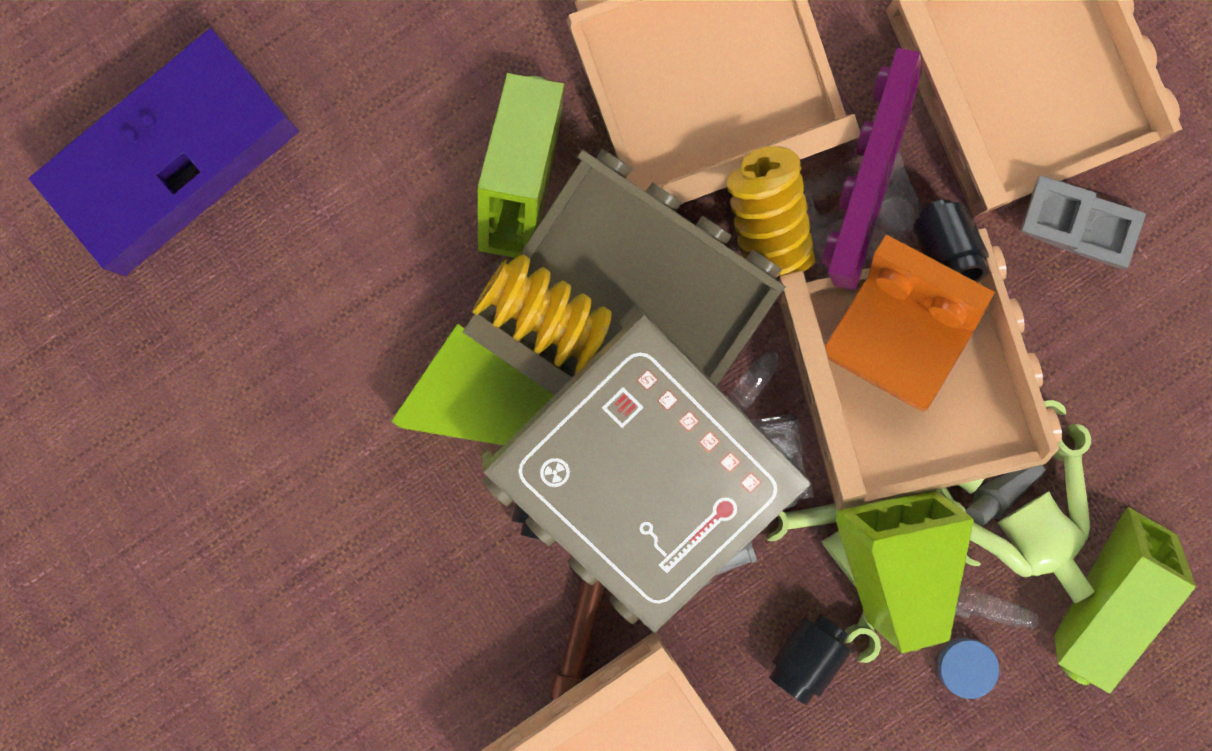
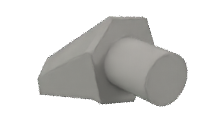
[966,465,1046,527]

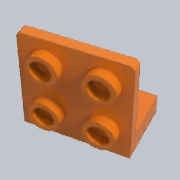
[825,234,995,412]

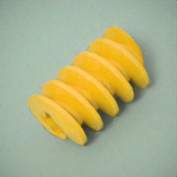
[726,146,816,276]
[472,254,611,376]

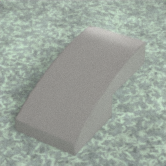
[1020,175,1146,269]

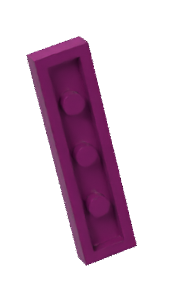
[822,47,922,291]

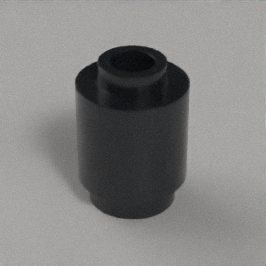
[913,199,989,283]
[769,614,852,705]

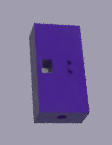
[28,28,300,276]

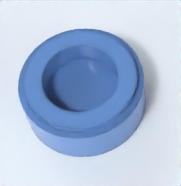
[937,638,999,699]

